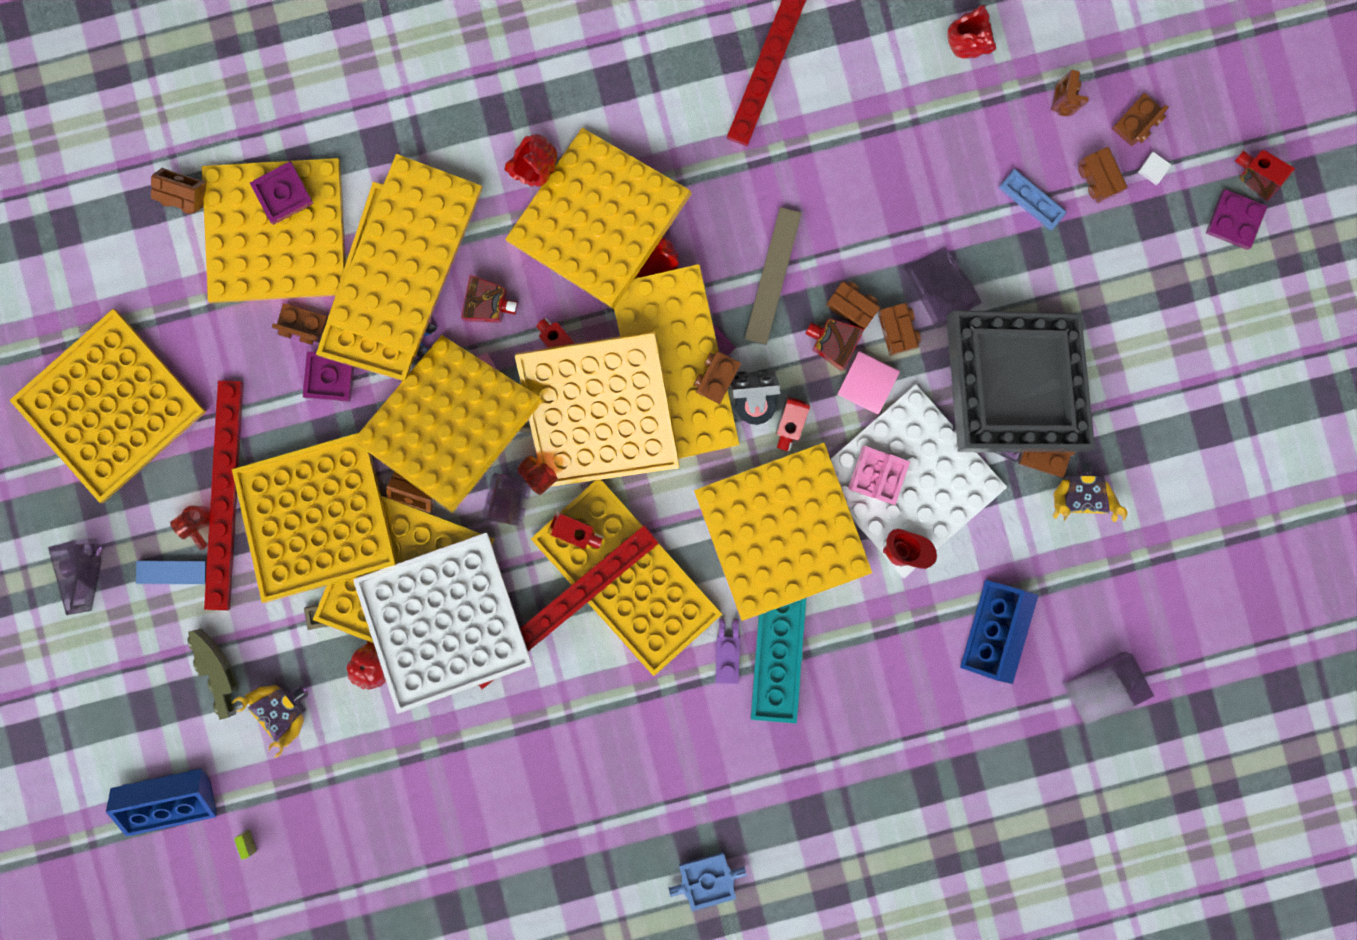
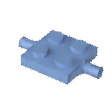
[668,852,747,911]

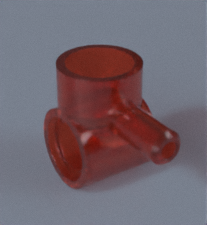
[517,456,558,496]
[170,505,210,550]

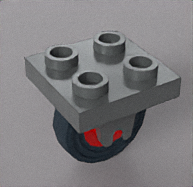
[730,369,780,425]

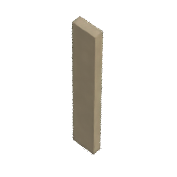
[744,207,802,345]

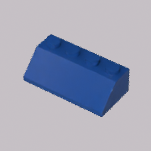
[960,580,1039,684]
[106,768,217,837]

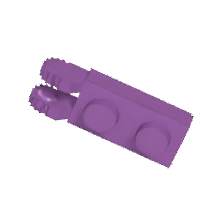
[715,618,740,684]

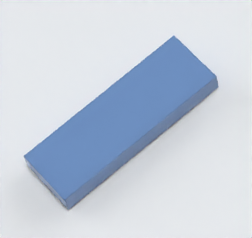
[998,169,1067,231]
[136,561,207,584]

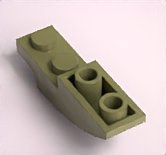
[187,629,240,720]

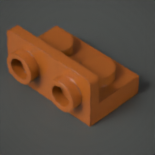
[1051,70,1089,117]
[1111,93,1169,147]
[271,303,328,345]
[693,350,741,404]
[1018,452,1075,478]

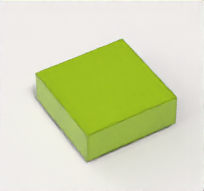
[234,830,257,860]

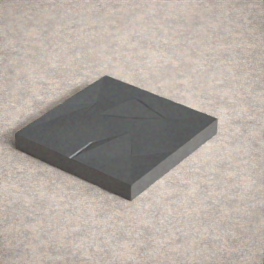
[946,310,1095,452]

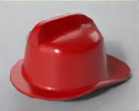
[883,529,937,569]

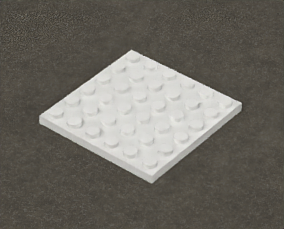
[831,384,1007,578]
[353,533,533,714]

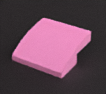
[837,351,900,415]
[848,446,910,505]

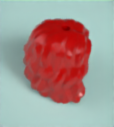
[947,5,996,59]
[504,134,558,187]
[635,235,679,279]
[346,641,386,690]

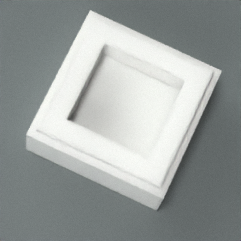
[1138,152,1171,185]

